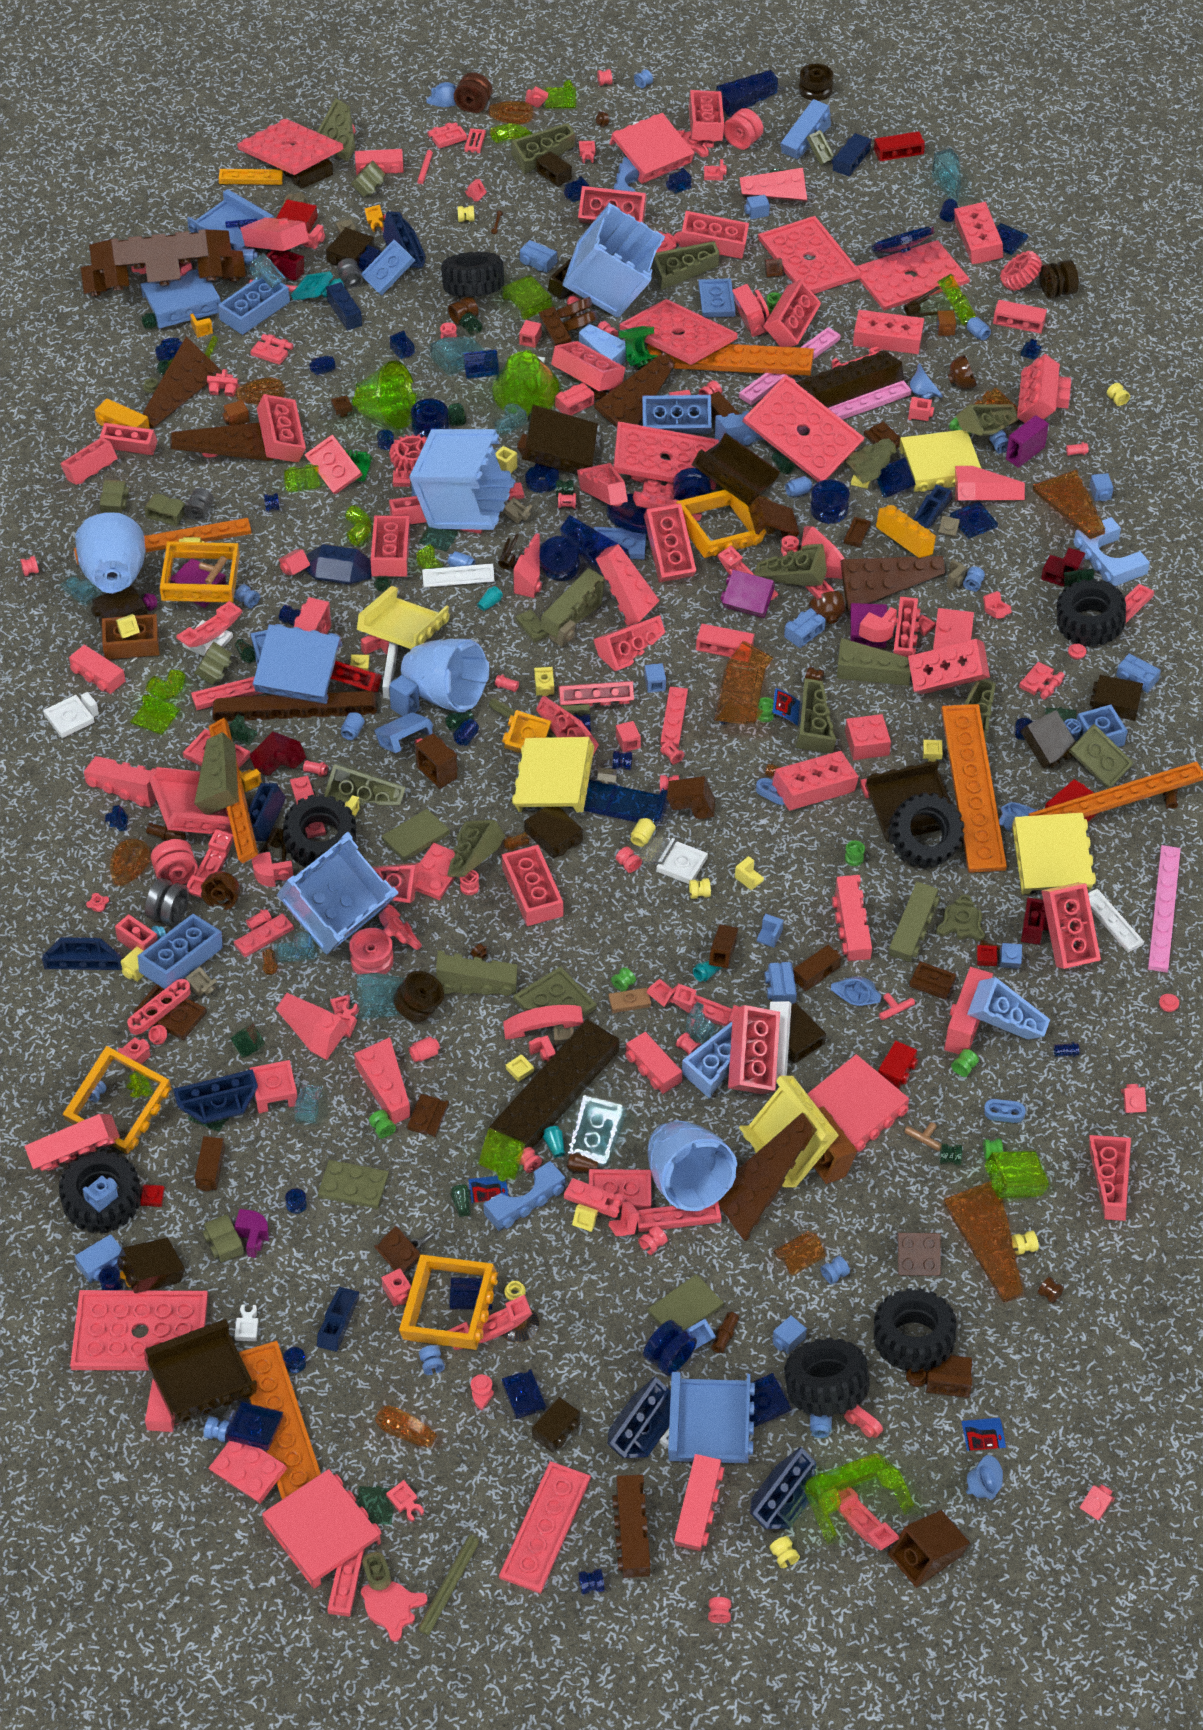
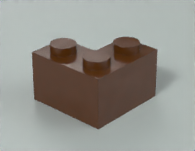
[667,776,716,819]

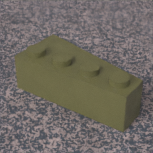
[511,123,575,174]
[652,241,719,290]
[541,568,605,638]
[837,638,911,686]
[796,678,836,753]
[964,679,996,743]
[194,732,239,815]
[889,881,941,963]
[436,950,518,996]

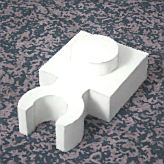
[235,1305,259,1341]

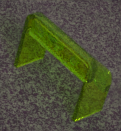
[804,1453,915,1544]

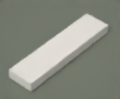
[422,563,495,587]
[382,641,399,699]
[1088,889,1144,952]
[770,1001,791,1080]

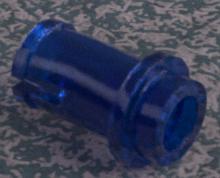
[1053,1042,1079,1057]

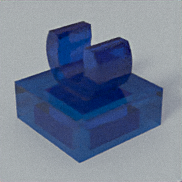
[1020,339,1042,360]
[105,805,128,831]

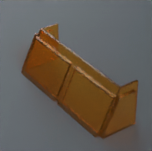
[714,641,773,724]

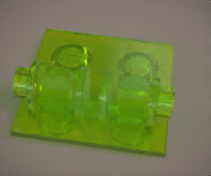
[545,80,576,108]
[284,464,320,493]
[130,694,181,735]
[478,1128,525,1181]

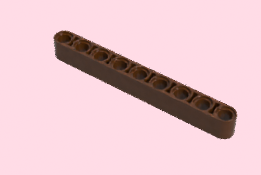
[212,691,377,722]

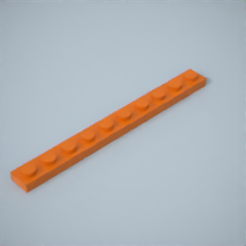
[74,518,252,565]
[208,718,259,864]
[1028,761,1203,817]

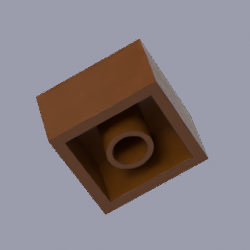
[415,733,458,789]

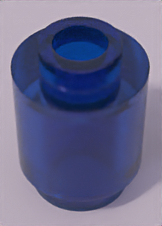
[940,199,958,222]
[309,355,335,375]
[453,719,479,746]

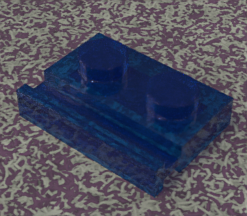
[463,349,499,379]
[449,1278,493,1310]
[502,1369,546,1419]

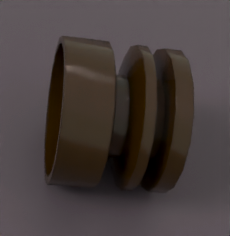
[1040,260,1079,299]

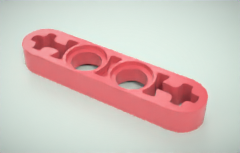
[127,979,191,1035]

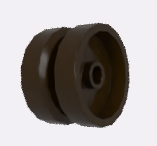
[799,63,833,101]
[393,971,444,1022]

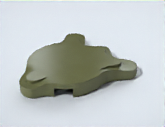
[936,895,985,942]

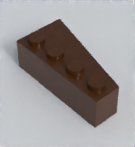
[612,1474,650,1578]

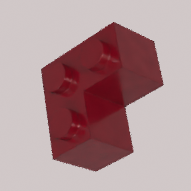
[259,250,304,281]
[1041,548,1086,588]
[249,731,307,776]
[1021,897,1049,945]

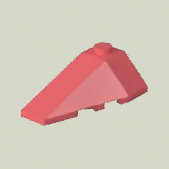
[955,466,1025,501]
[513,533,542,598]
[593,615,666,671]
[536,696,599,755]
[276,993,349,1061]

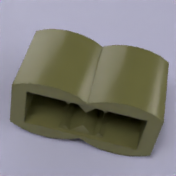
[351,160,386,197]
[100,480,130,514]
[145,494,185,526]
[194,641,232,685]
[202,1214,244,1263]

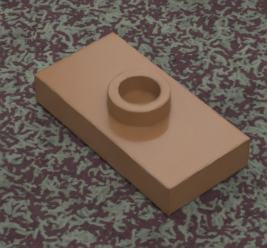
[608,988,651,1013]

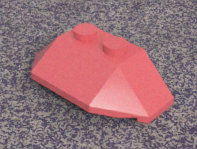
[801,526,844,579]

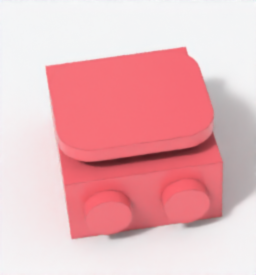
[732,284,770,337]

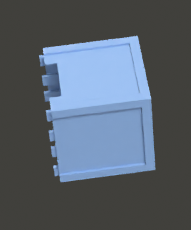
[563,203,665,317]
[409,429,516,530]
[277,832,399,955]

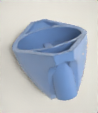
[426,82,457,107]
[910,363,943,399]
[999,802,1038,832]
[831,976,881,1006]

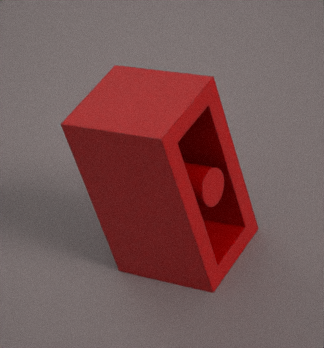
[878,1040,919,1089]

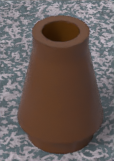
[567,1152,598,1172]

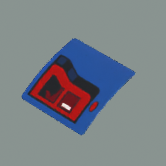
[772,688,800,726]
[468,1175,508,1203]
[961,1418,1006,1451]

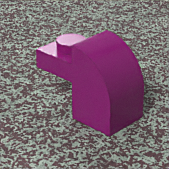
[234,1209,269,1258]

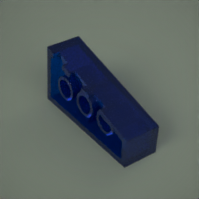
[716,70,778,118]
[560,515,630,583]

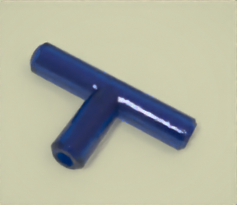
[225,218,258,230]

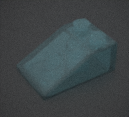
[931,148,961,205]
[430,337,491,377]
[357,973,405,1020]
[567,1095,627,1165]

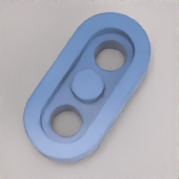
[756,778,785,805]
[984,1099,1026,1123]

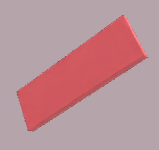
[499,1461,591,1594]

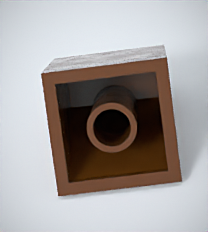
[888,1510,970,1588]

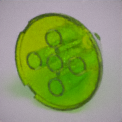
[492,350,559,417]
[352,361,416,430]

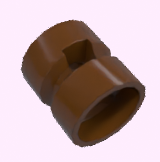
[448,297,479,325]

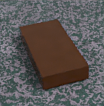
[844,517,871,548]

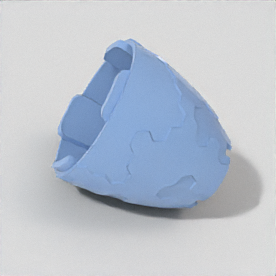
[75,513,146,594]
[401,639,489,712]
[648,1120,737,1211]

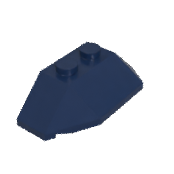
[383,211,426,268]
[304,544,372,584]
[42,937,122,970]
[173,1069,258,1124]
[607,1377,671,1459]
[750,1447,816,1529]

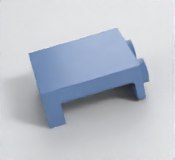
[374,712,433,753]

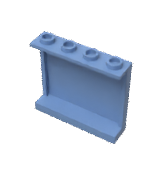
[187,189,274,251]
[140,269,221,328]
[253,624,342,704]
[668,1372,755,1463]

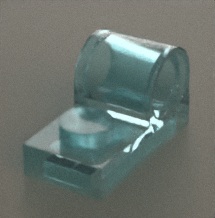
[249,253,285,289]
[494,403,526,437]
[60,575,98,606]
[274,932,315,963]
[685,1002,715,1045]
[295,1085,322,1124]

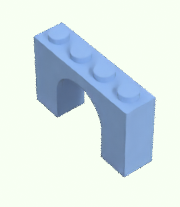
[1074,517,1150,586]

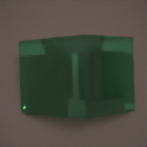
[229,715,258,745]
[230,1023,265,1058]

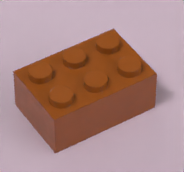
[102,614,160,660]
[813,1106,858,1184]

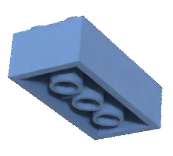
[218,272,290,335]
[642,395,712,434]
[138,914,222,989]

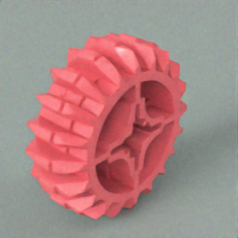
[1000,251,1042,291]
[389,434,427,472]

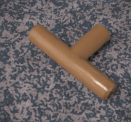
[199,556,227,584]
[904,1122,943,1152]

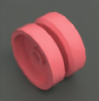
[724,108,763,150]
[150,839,198,884]
[349,928,393,978]

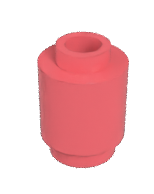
[408,1036,440,1062]

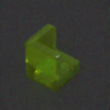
[416,544,443,569]

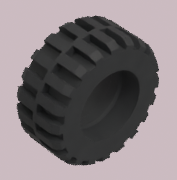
[441,251,505,297]
[1056,579,1126,647]
[888,792,965,869]
[283,794,356,867]
[59,1151,142,1233]
[874,1288,957,1372]
[784,1338,870,1417]

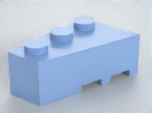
[579,324,627,365]

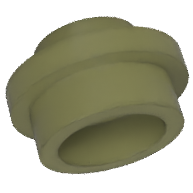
[143,378,159,393]

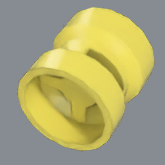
[457,206,474,222]
[1107,383,1130,406]
[689,878,711,899]
[1011,1230,1039,1256]
[770,1536,800,1568]

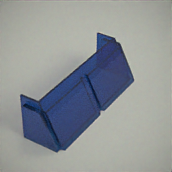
[567,780,669,827]

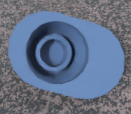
[966,1455,1003,1499]

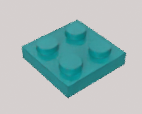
[291,271,333,300]

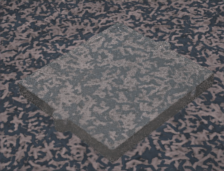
[639,836,677,865]

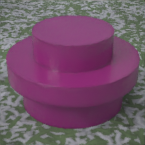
[142,593,157,611]

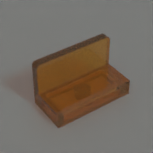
[774,1231,826,1275]

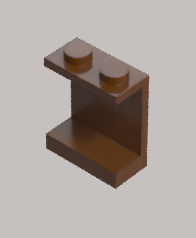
[749,497,799,538]

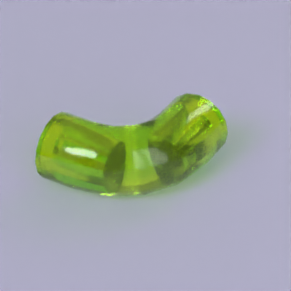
[490,123,533,143]
[345,505,372,546]
[145,670,186,700]

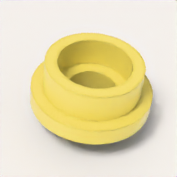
[504,1281,526,1301]

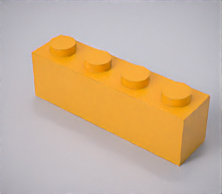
[876,505,936,558]

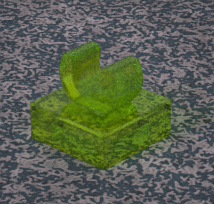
[126,1071,154,1098]

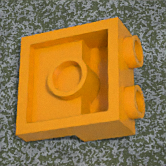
[502,710,551,753]

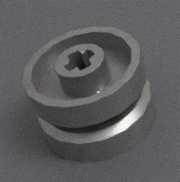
[145,878,189,927]

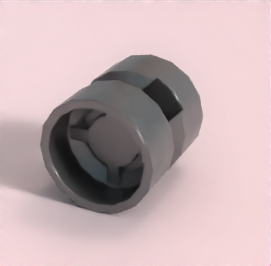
[337,258,363,289]
[184,488,214,521]

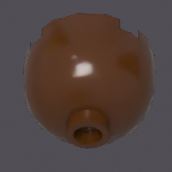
[947,355,977,390]
[808,591,846,624]
[201,871,240,910]

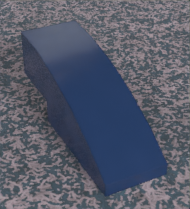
[913,484,953,529]
[317,1287,359,1352]

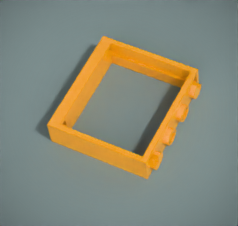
[676,489,766,558]
[160,542,240,603]
[63,1046,172,1154]
[399,1254,498,1350]

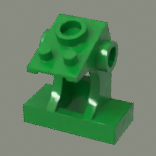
[619,326,658,368]

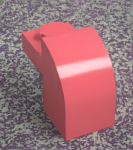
[859,607,898,642]
[251,852,293,887]

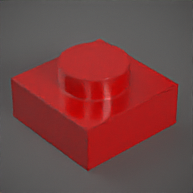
[976,945,997,966]
[140,1185,165,1207]

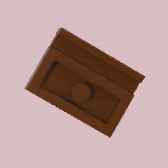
[864,421,901,449]
[909,961,957,1000]
[407,1094,449,1137]
[374,1226,422,1273]

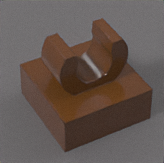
[765,258,783,277]
[331,395,352,417]

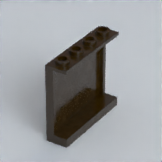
[522,405,598,475]
[692,433,781,505]
[865,761,958,842]
[145,1319,257,1425]

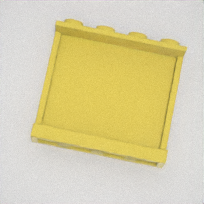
[899,430,982,492]
[357,586,450,649]
[512,737,594,812]
[1012,813,1096,895]
[739,1075,839,1187]

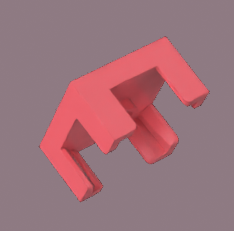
[250,1060,299,1113]

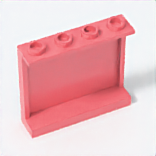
[609,113,694,184]
[149,767,232,834]
[808,1054,909,1152]
[262,1469,382,1589]

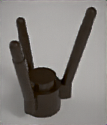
[904,286,940,317]
[498,534,519,570]
[259,828,286,862]

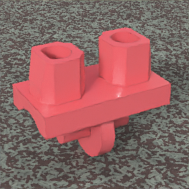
[207,369,240,397]

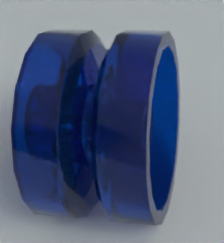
[411,398,449,438]
[673,468,712,501]
[810,479,850,524]
[539,536,580,581]
[643,1320,697,1376]

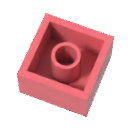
[845,714,891,760]

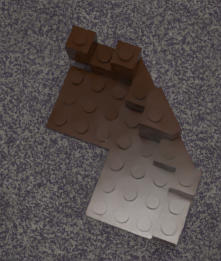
[81,229,246,297]

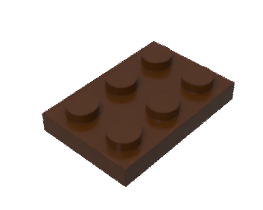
[134,984,207,1041]

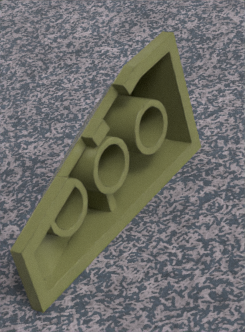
[956,404,1019,436]
[754,544,827,586]
[324,762,406,805]
[447,820,505,877]

